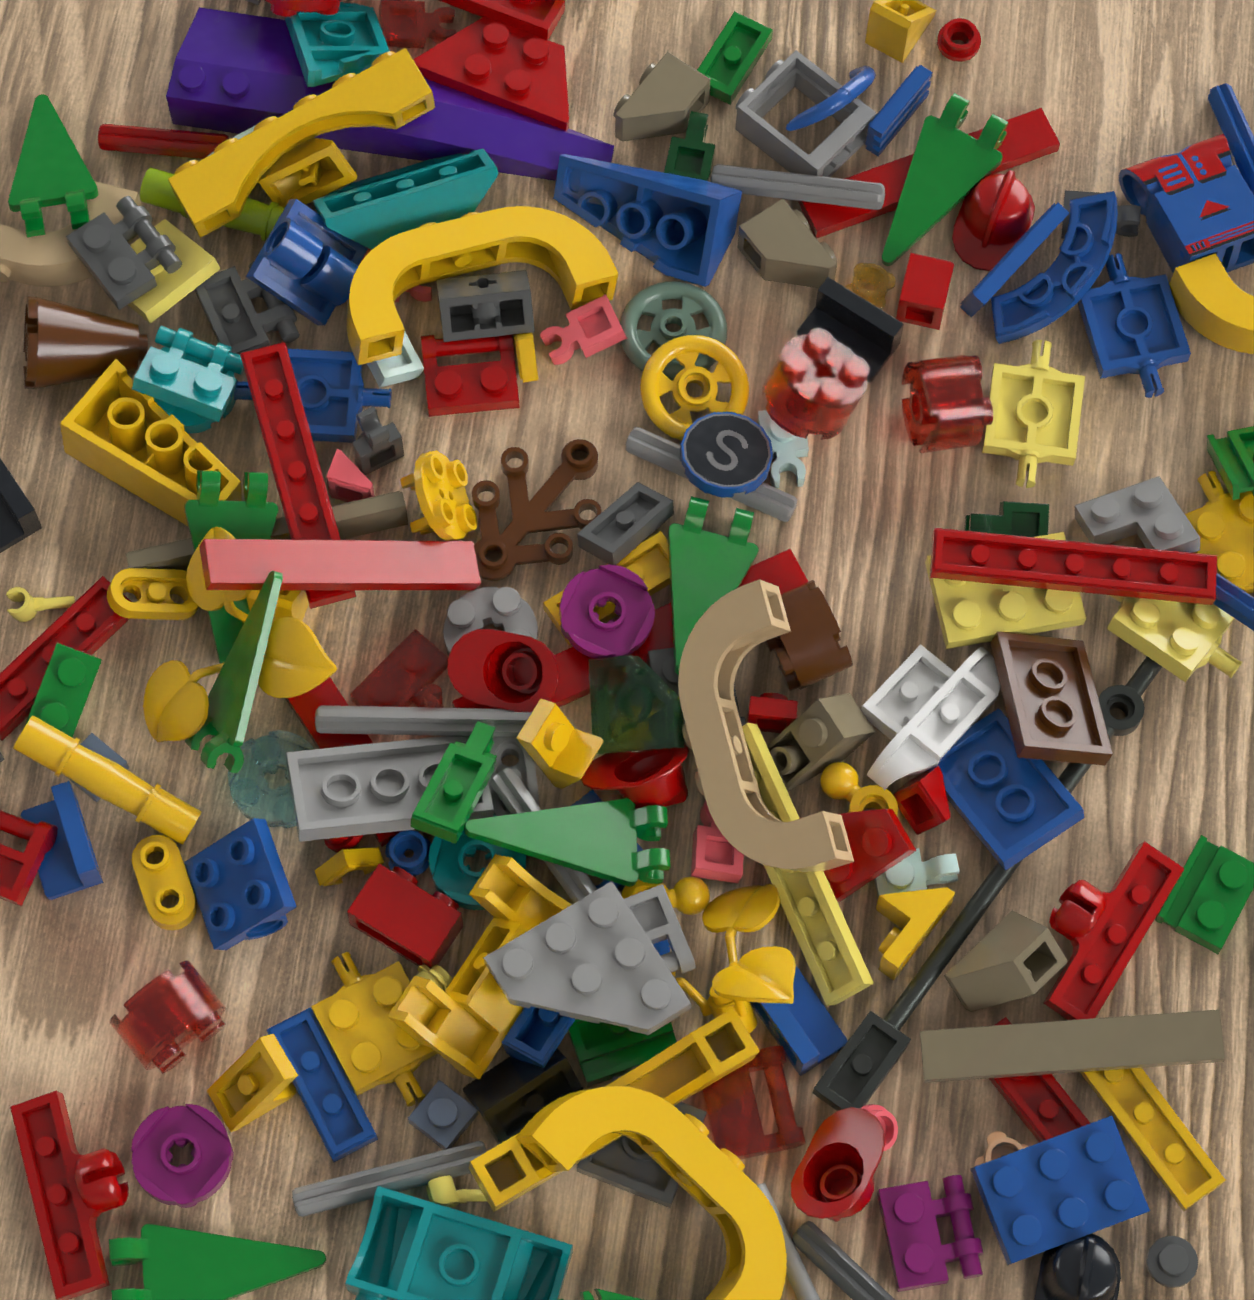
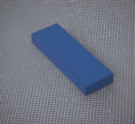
[960,202,1069,317]
[266,1007,378,1163]

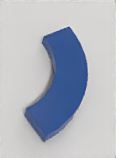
[991,191,1118,344]

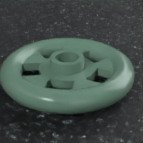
[620,281,728,380]

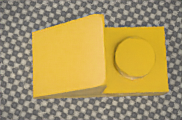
[516,699,604,789]
[876,887,955,981]
[206,1034,298,1132]

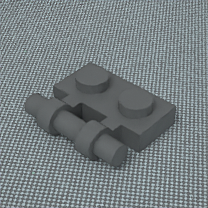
[66,196,182,310]
[194,261,300,355]

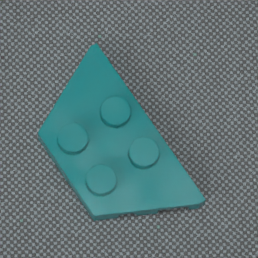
[284,2,390,87]

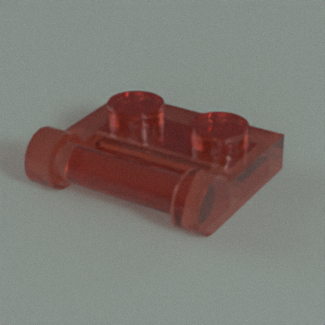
[701,1046,806,1160]

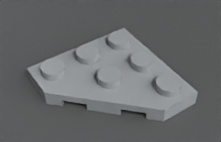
[483,881,691,1035]

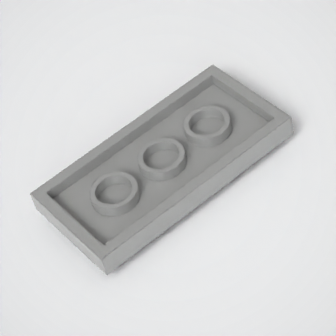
[286,736,494,842]

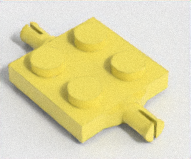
[982,340,1085,488]
[1107,595,1243,682]

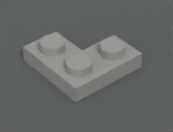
[1075,476,1200,553]

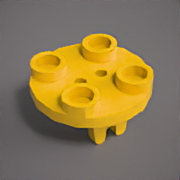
[400,450,478,541]

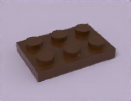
[990,631,1113,766]

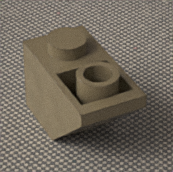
[613,52,711,141]
[737,199,837,288]
[767,693,876,792]
[944,910,1068,1012]

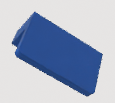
[21,781,104,900]
[750,966,848,1076]

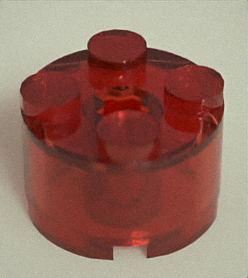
[762,328,870,440]
[902,355,993,453]
[109,960,226,1074]

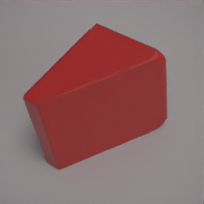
[893,766,951,835]

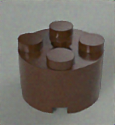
[765,580,853,691]

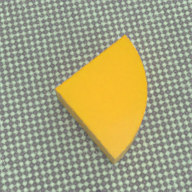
[513,332,539,383]
[314,847,384,887]

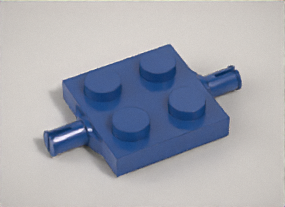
[1078,253,1191,398]
[234,349,392,443]

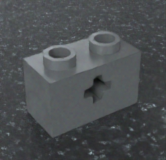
[436,270,535,342]

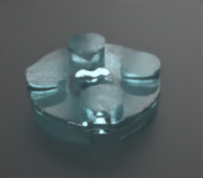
[227,730,314,828]

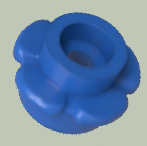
[385,830,431,876]

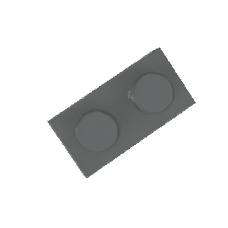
[577,482,674,565]

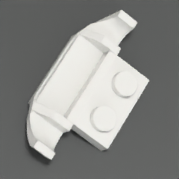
[861,644,1000,790]

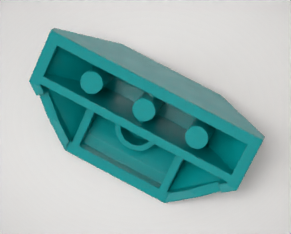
[313,148,498,250]

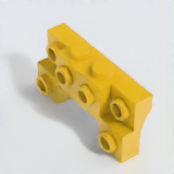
[387,854,572,1079]

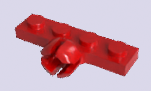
[1043,841,1185,1020]
[10,1090,129,1300]

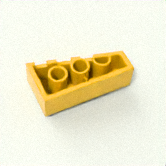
[60,359,242,526]

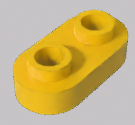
[107,568,199,620]
[132,835,197,930]

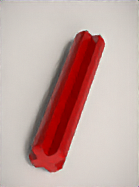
[98,124,229,159]

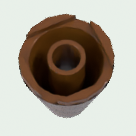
[23,296,148,389]

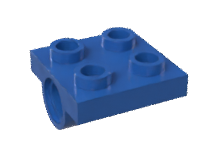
[246,199,368,326]
[184,818,297,950]

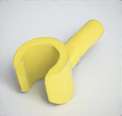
[6,587,75,622]
[426,1175,487,1208]

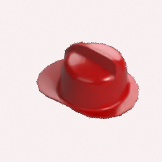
[952,170,1035,271]
[448,629,559,712]
[580,742,689,809]
[791,1107,885,1222]

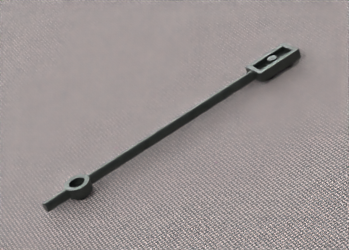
[812,656,1162,1111]

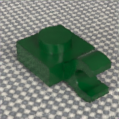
[664,111,715,181]
[964,501,1049,537]

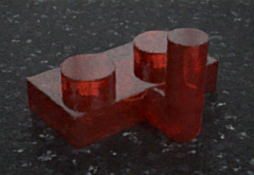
[350,629,448,708]

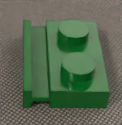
[1206,426,1254,500]
[1155,835,1254,954]
[568,1019,677,1087]

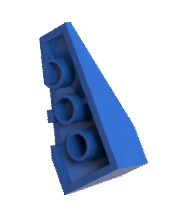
[553,154,742,287]

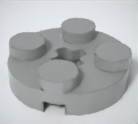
[443,587,538,656]

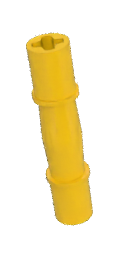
[13,715,202,845]

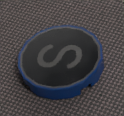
[680,412,773,498]

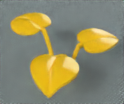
[143,527,337,742]
[672,884,796,1034]

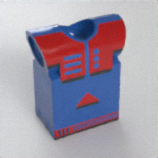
[1119,134,1254,273]

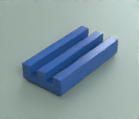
[865,65,933,157]

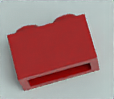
[347,864,463,969]

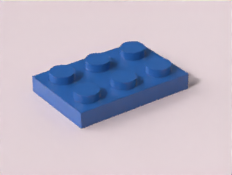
[925,708,1085,871]
[970,1116,1150,1265]

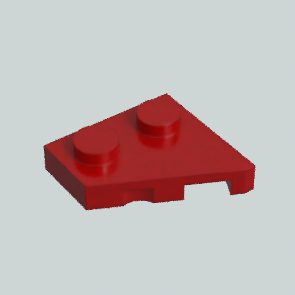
[800,809,917,902]

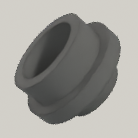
[1146,1236,1198,1288]

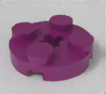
[559,564,655,661]
[131,1104,234,1208]

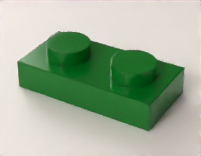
[697,11,773,105]
[23,643,102,737]

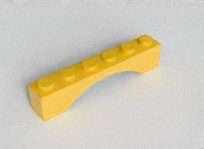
[168,47,435,238]
[468,1008,760,1212]

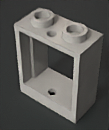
[736,50,876,177]

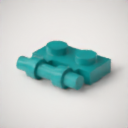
[132,325,244,422]

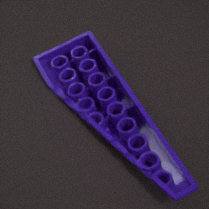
[166,7,614,181]

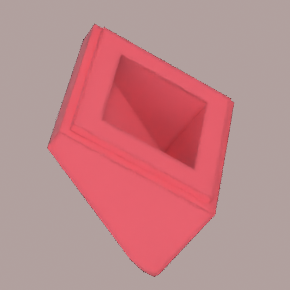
[326,449,375,502]

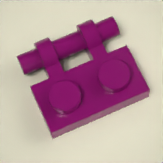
[877,1175,984,1292]

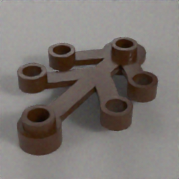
[472,439,602,581]

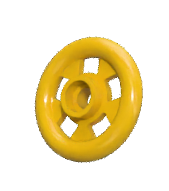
[640,335,749,441]

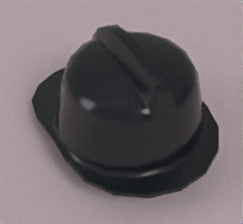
[1034,1233,1121,1300]

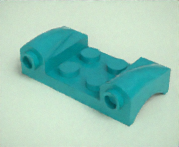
[345,1186,573,1300]

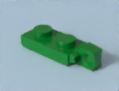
[411,721,497,844]

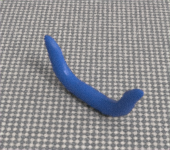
[786,66,876,131]

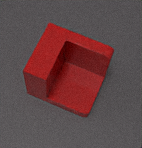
[896,253,954,330]

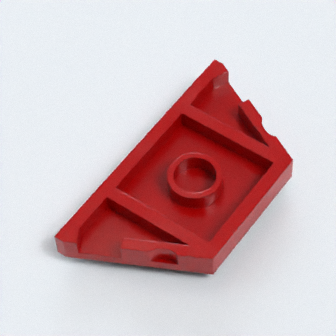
[414,16,569,131]

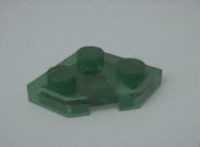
[588,655,685,755]

